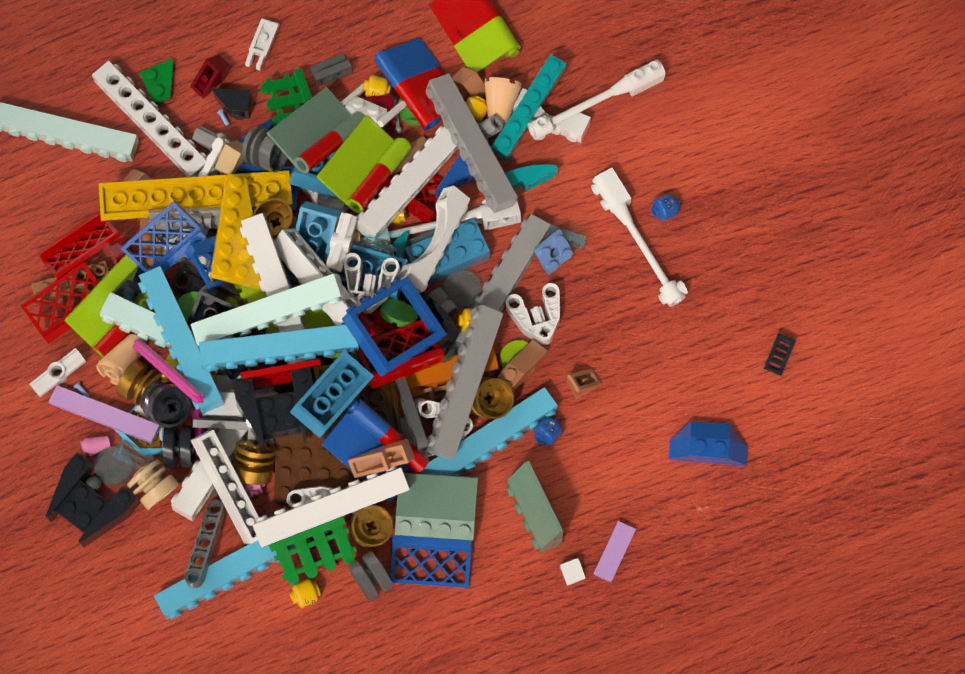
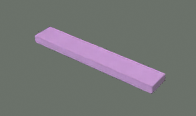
[49,385,161,444]

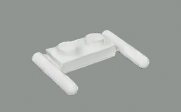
[340,84,406,127]

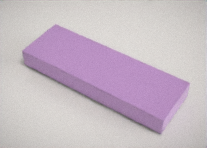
[593,521,636,582]

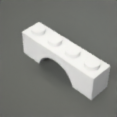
[513,88,591,143]

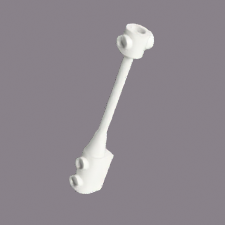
[528,60,665,140]
[591,168,688,307]
[371,199,521,252]

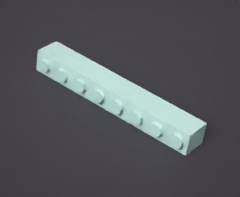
[0,102,139,162]
[191,274,346,346]
[100,292,247,381]

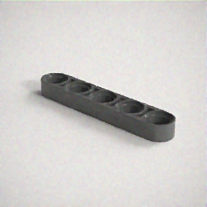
[393,377,428,450]
[184,500,226,589]

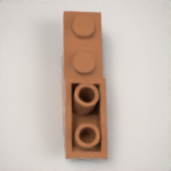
[31,261,109,304]

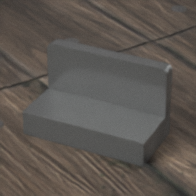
[310,54,352,87]

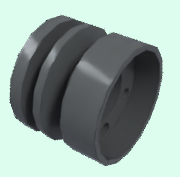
[242,126,288,173]

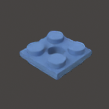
[533,229,574,275]

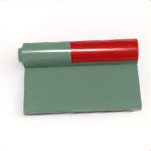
[266,87,364,174]

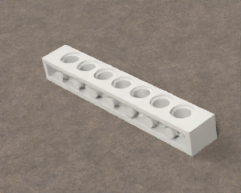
[92,61,207,177]

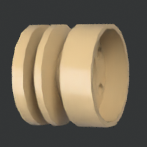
[127,459,179,510]

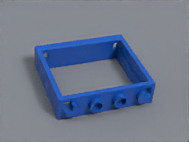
[342,276,447,377]

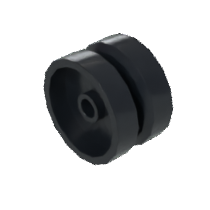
[141,379,191,428]
[163,425,195,468]

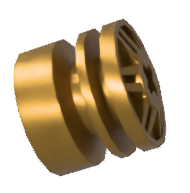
[253,198,297,240]
[116,359,162,409]
[470,377,514,419]
[232,438,277,485]
[349,505,393,547]

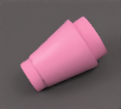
[80,436,110,457]

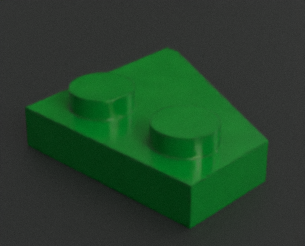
[139,59,174,105]

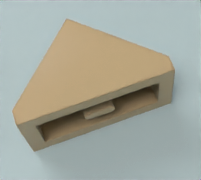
[215,140,244,175]

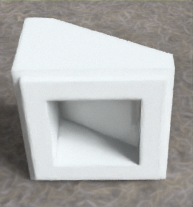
[560,558,585,586]

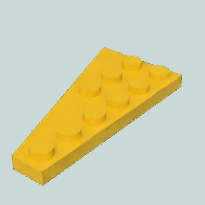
[210,173,261,290]

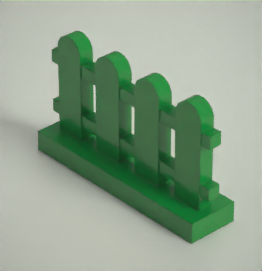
[260,68,312,126]
[269,516,357,585]

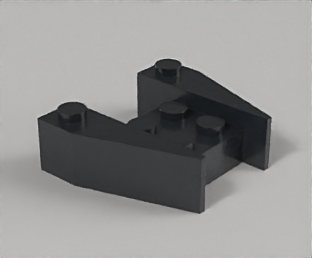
[232,367,313,451]
[45,452,140,547]

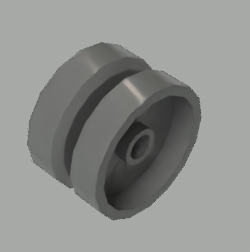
[347,551,394,602]

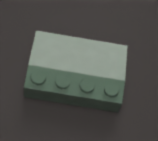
[505,461,563,553]
[395,472,478,540]

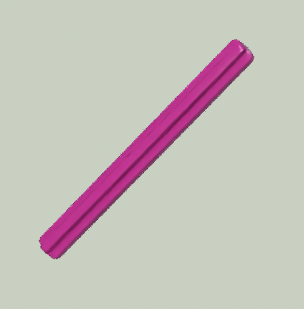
[133,339,205,404]

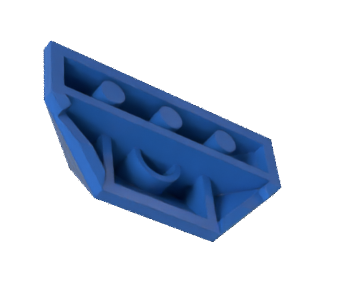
[668,421,747,466]

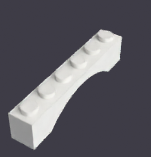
[396,186,470,293]

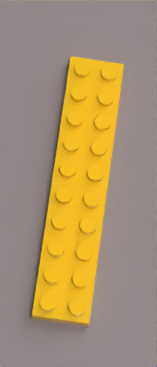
[99,171,293,221]

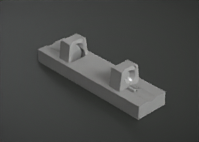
[149,207,221,230]
[193,417,256,440]

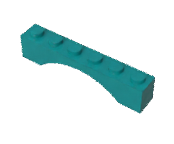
[492,54,566,162]

